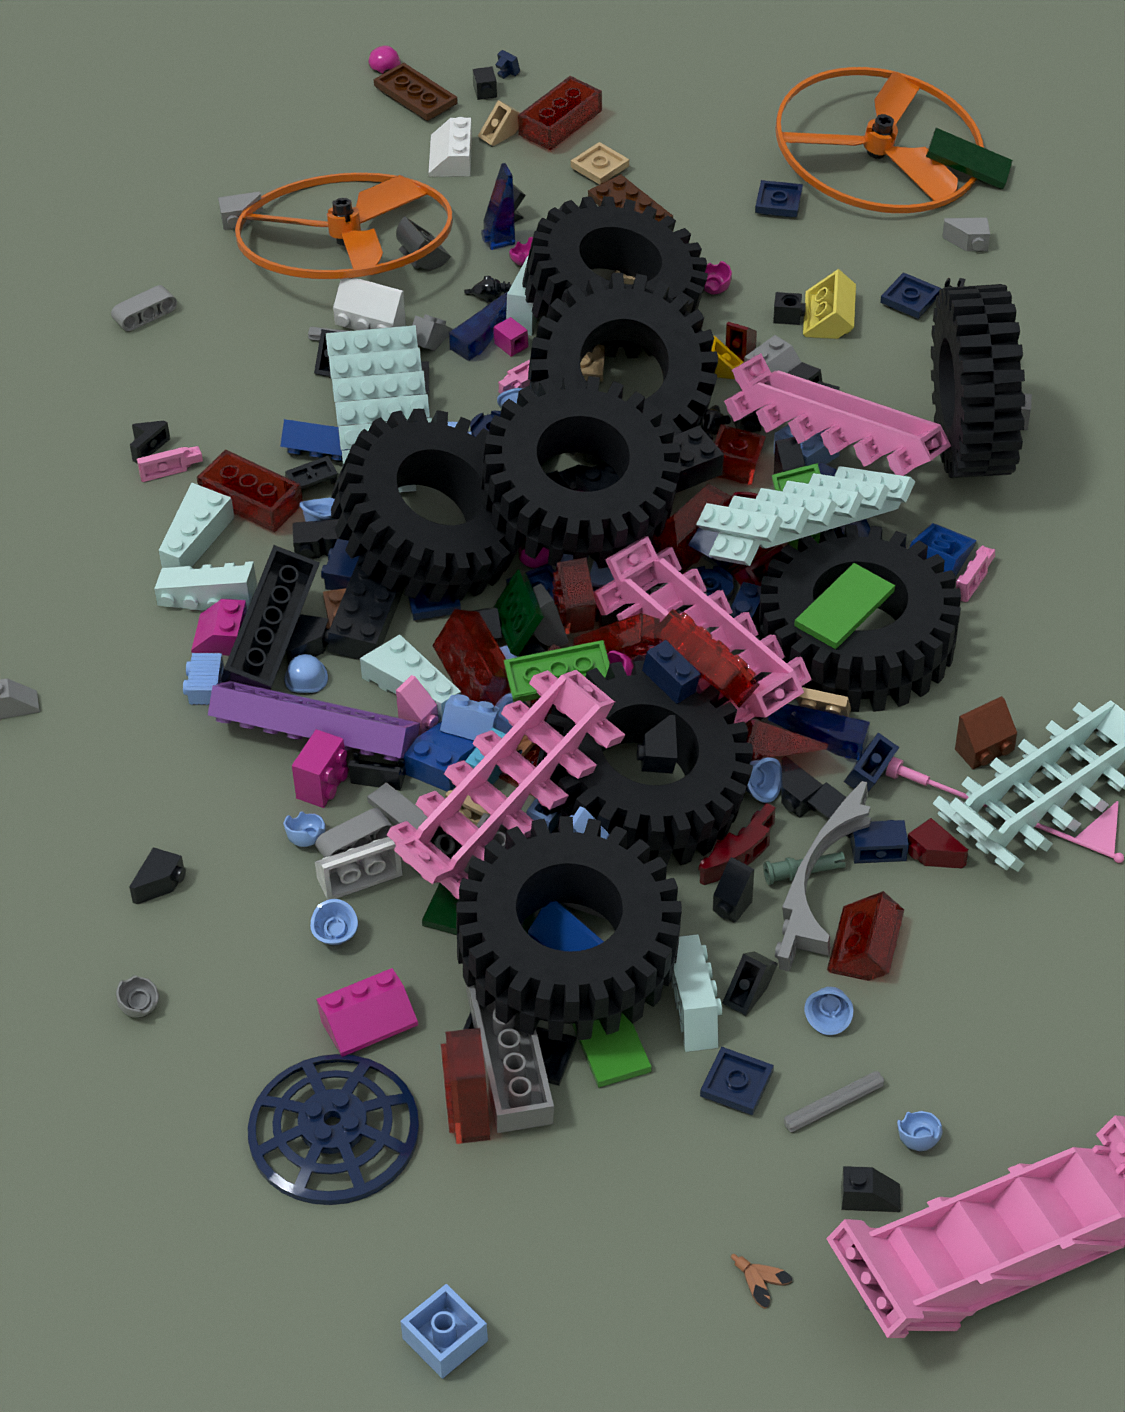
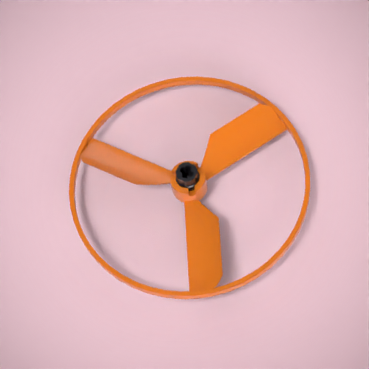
[775,67,984,213]
[235,173,453,279]

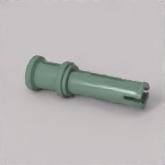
[763,851,846,885]

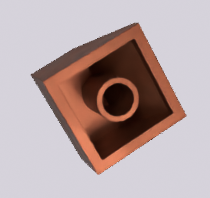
[955,696,1017,769]

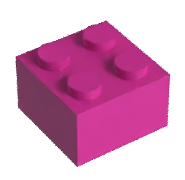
[292,729,349,808]

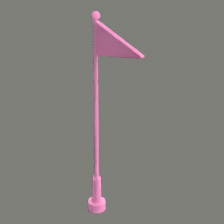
[886,756,1124,863]

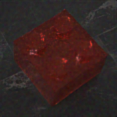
[714,424,766,485]

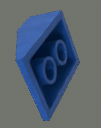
[910,523,977,577]
[404,721,476,792]

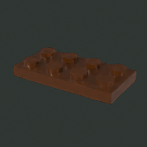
[373,63,458,121]
[588,174,673,221]

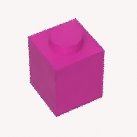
[494,317,528,357]

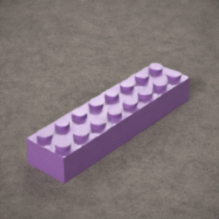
[208,681,420,761]

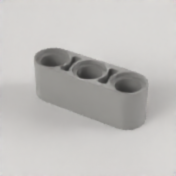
[111,285,177,331]
[315,808,392,858]

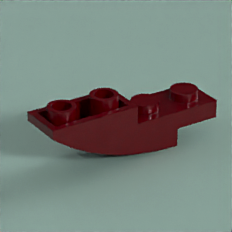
[698,803,776,885]

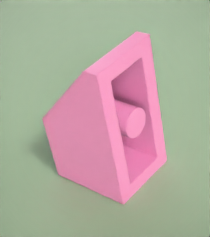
[396,675,439,735]

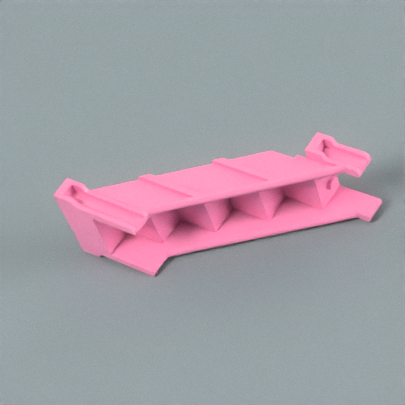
[826,1115,1125,1338]

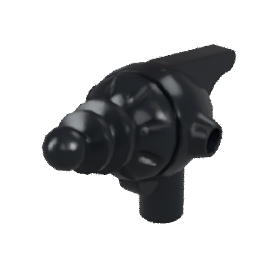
[464,276,512,303]
[700,405,731,435]

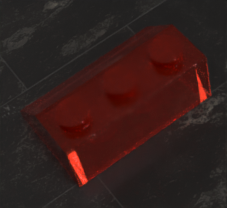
[827,891,905,981]

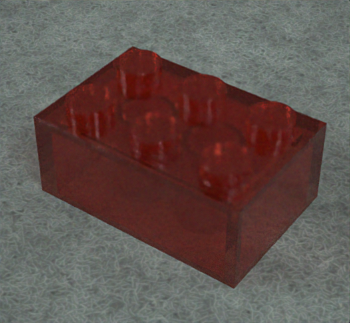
[552,558,596,634]

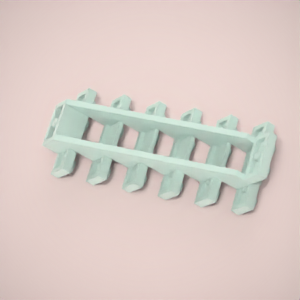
[326,325,432,492]
[696,466,915,566]
[933,700,1125,872]

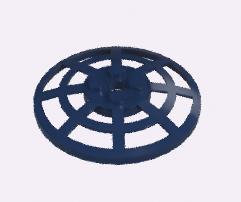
[248,1054,419,1205]

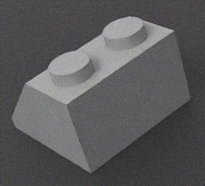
[744,335,801,373]

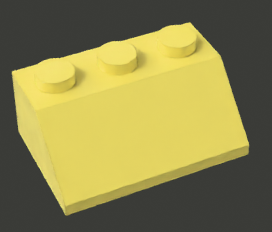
[803,269,856,339]

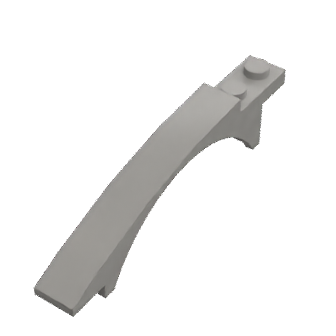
[775,781,871,972]

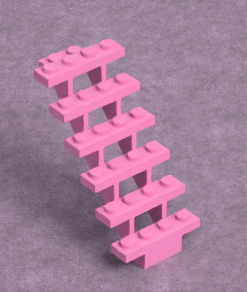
[724,353,951,476]
[591,536,812,723]
[387,670,625,899]

